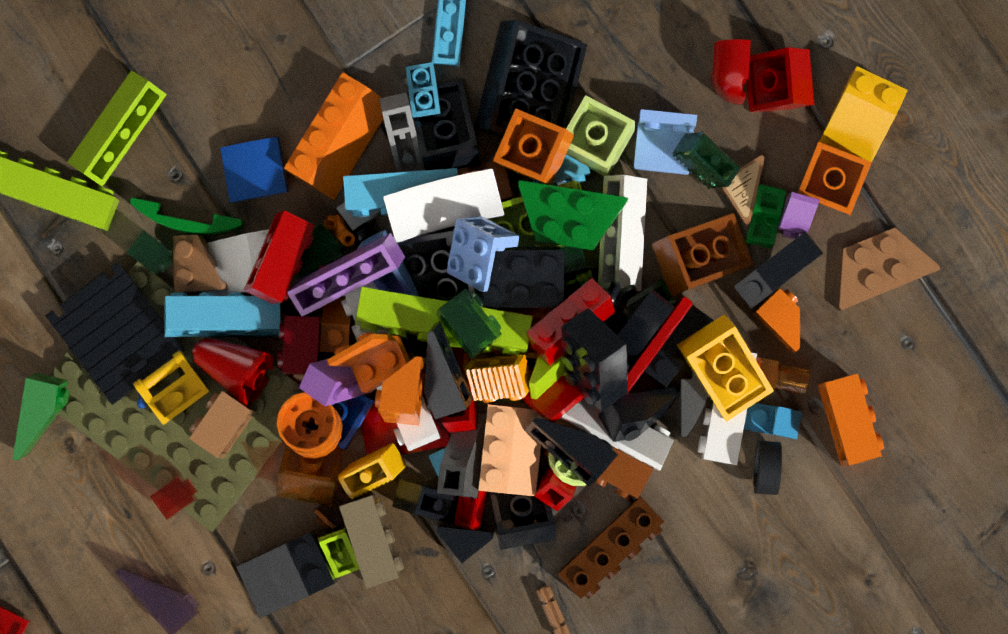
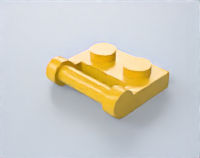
[133,350,210,425]

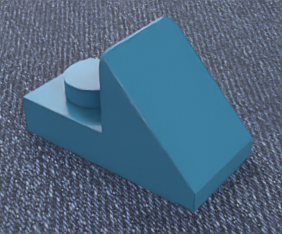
[744,403,802,439]

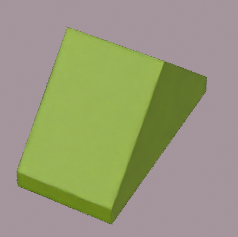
[318,528,360,578]

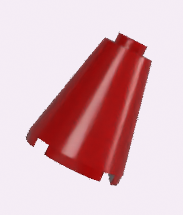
[192,337,274,405]

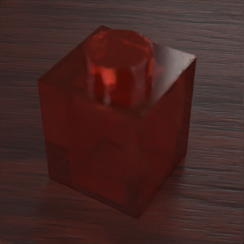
[150,476,198,520]

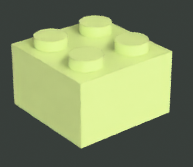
[566,95,635,176]

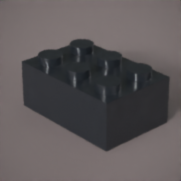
[477,246,566,308]
[561,308,628,412]

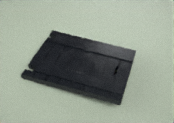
[45,261,185,405]

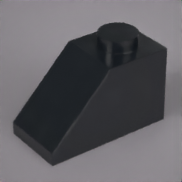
[392,479,459,524]

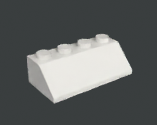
[560,398,674,471]

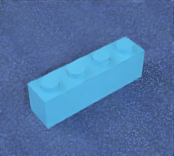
[343,168,458,218]
[164,292,280,337]

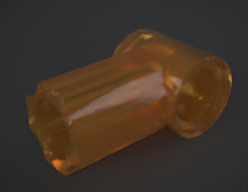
[756,357,810,394]

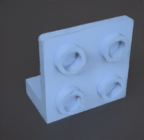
[634,109,697,175]
[447,217,519,292]

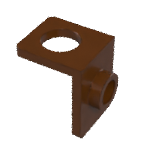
[313,488,353,530]

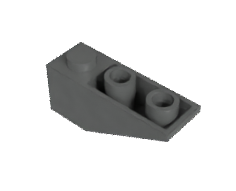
[437,412,487,498]

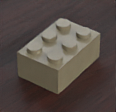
[339,495,404,589]

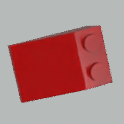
[361,392,450,455]

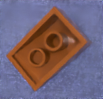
[651,213,754,296]

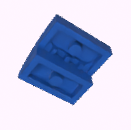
[220,137,289,203]

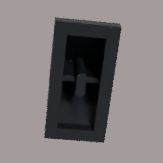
[437,526,494,563]

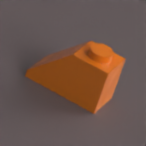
[753,288,800,353]
[320,298,352,354]

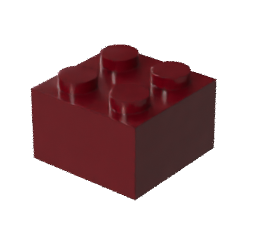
[278,316,322,376]

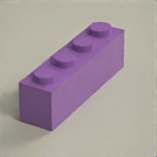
[287,233,405,316]

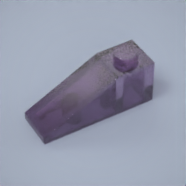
[115,567,200,634]

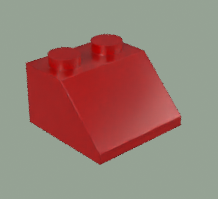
[747,47,814,112]

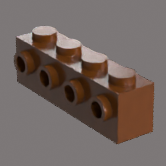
[557,496,664,599]

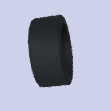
[753,441,782,495]

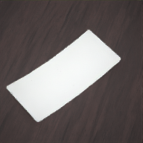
[384,169,504,243]

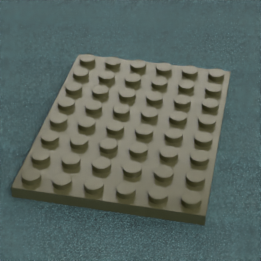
[49,261,304,532]

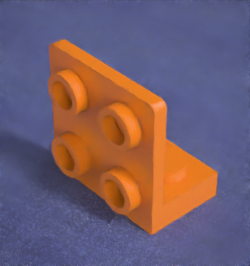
[327,332,410,393]

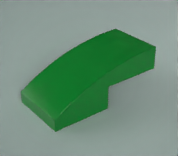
[745,184,786,249]

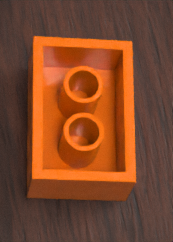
[817,373,884,466]

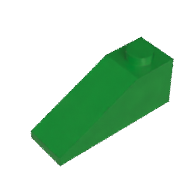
[12,373,69,461]

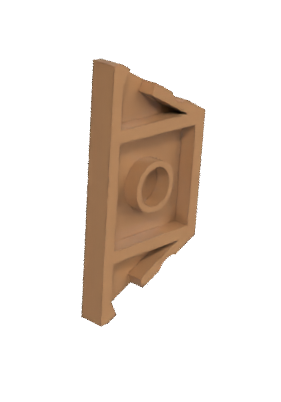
[838,228,940,311]

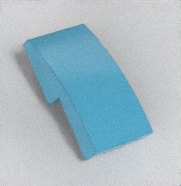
[406,62,441,118]

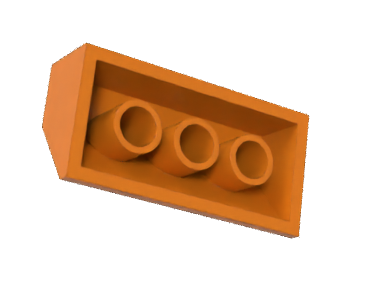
[284,72,384,201]

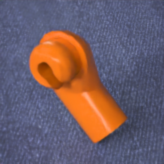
[324,214,355,246]

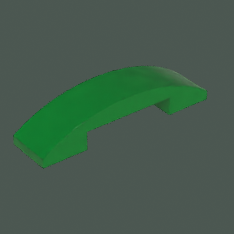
[130,198,245,235]

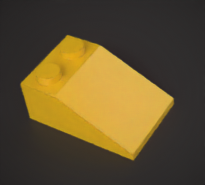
[819,66,908,162]
[677,314,774,422]

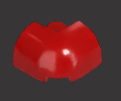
[710,39,751,105]

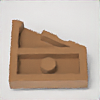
[173,234,227,292]

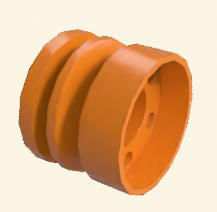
[277,392,343,459]

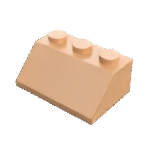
[479,404,544,496]

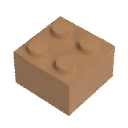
[189,391,256,458]

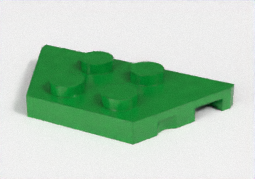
[518,180,629,250]

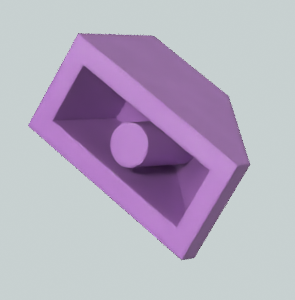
[777,192,819,240]

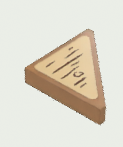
[718,155,764,226]

